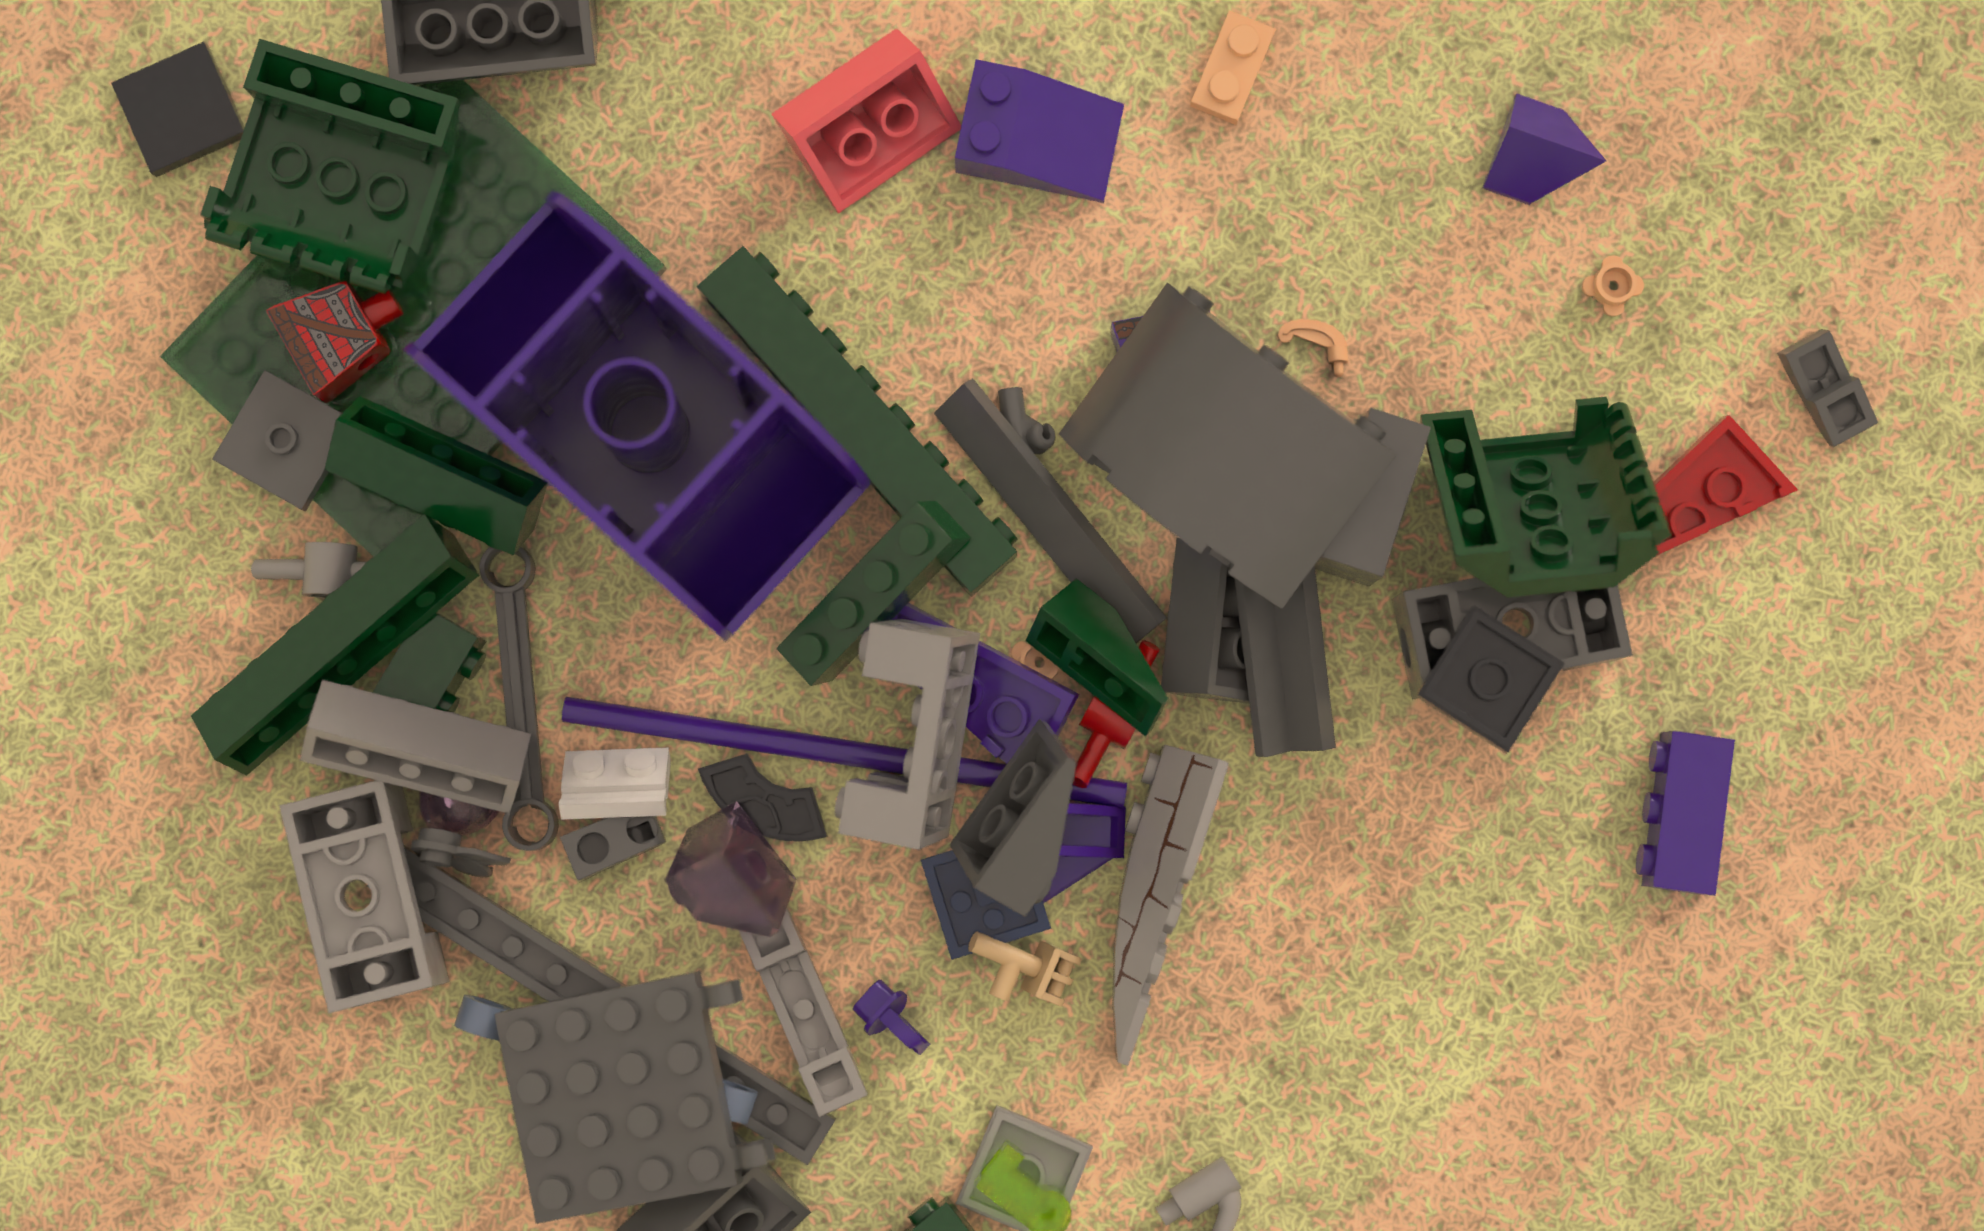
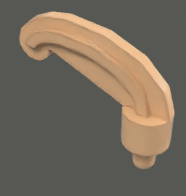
[1278,319,1349,377]

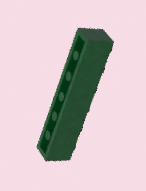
[191,514,479,776]

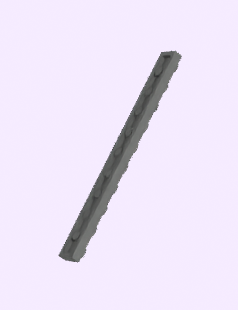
[367,844,837,1165]

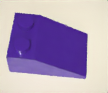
[955,59,1124,203]

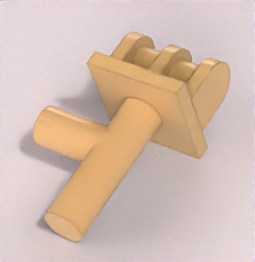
[968,931,1082,1007]

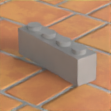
[300,680,531,814]

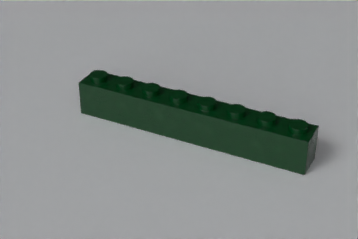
[697,246,1018,597]

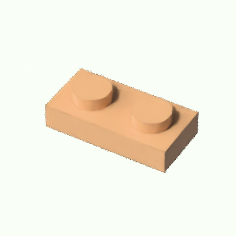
[1190,10,1276,125]

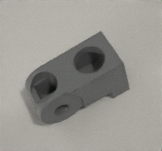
[560,816,666,883]

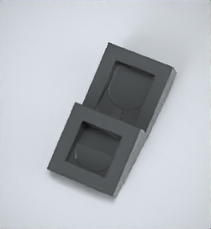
[1777,329,1878,447]

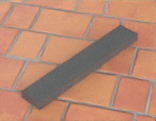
[934,379,1167,644]

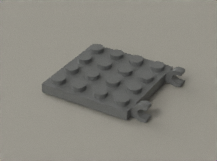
[494,971,776,1224]

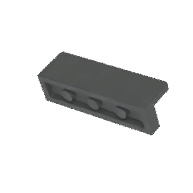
[1235,566,1336,757]

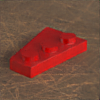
[1654,415,1798,555]

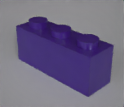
[1636,731,1735,896]

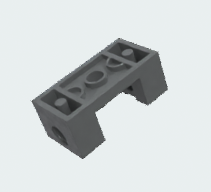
[1392,578,1633,700]

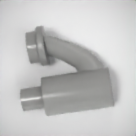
[1156,1157,1241,1231]

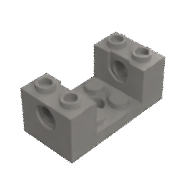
[835,619,980,850]
[280,780,450,1013]

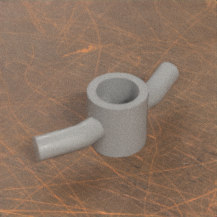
[251,542,366,598]

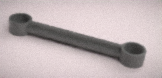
[479,547,559,851]

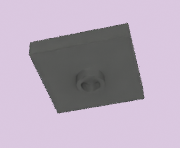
[212,370,342,512]

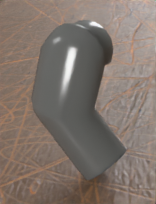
[998,387,1056,454]

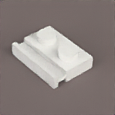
[559,747,671,820]

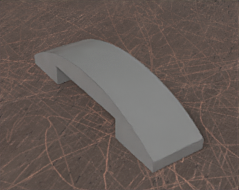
[736,902,868,1117]

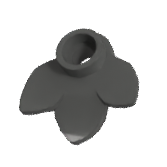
[411,828,511,877]

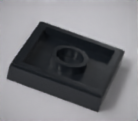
[111,42,245,177]
[1415,605,1565,753]

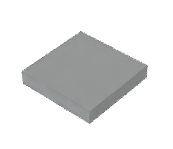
[956,1105,1093,1231]

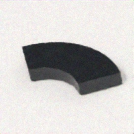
[698,753,828,841]

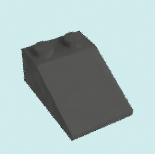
[950,718,1076,917]

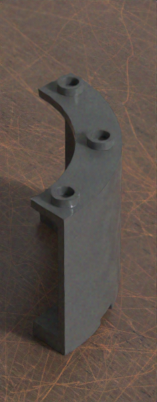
[1059,282,1397,609]

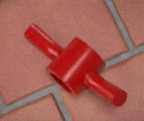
[1073,640,1160,788]

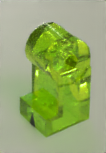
[974,1138,1072,1231]

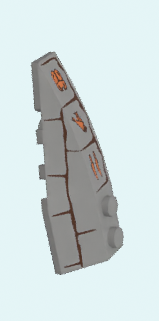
[1112,745,1229,1066]

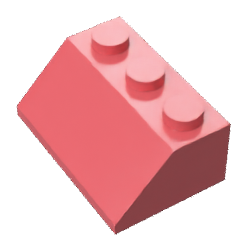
[771,28,962,214]

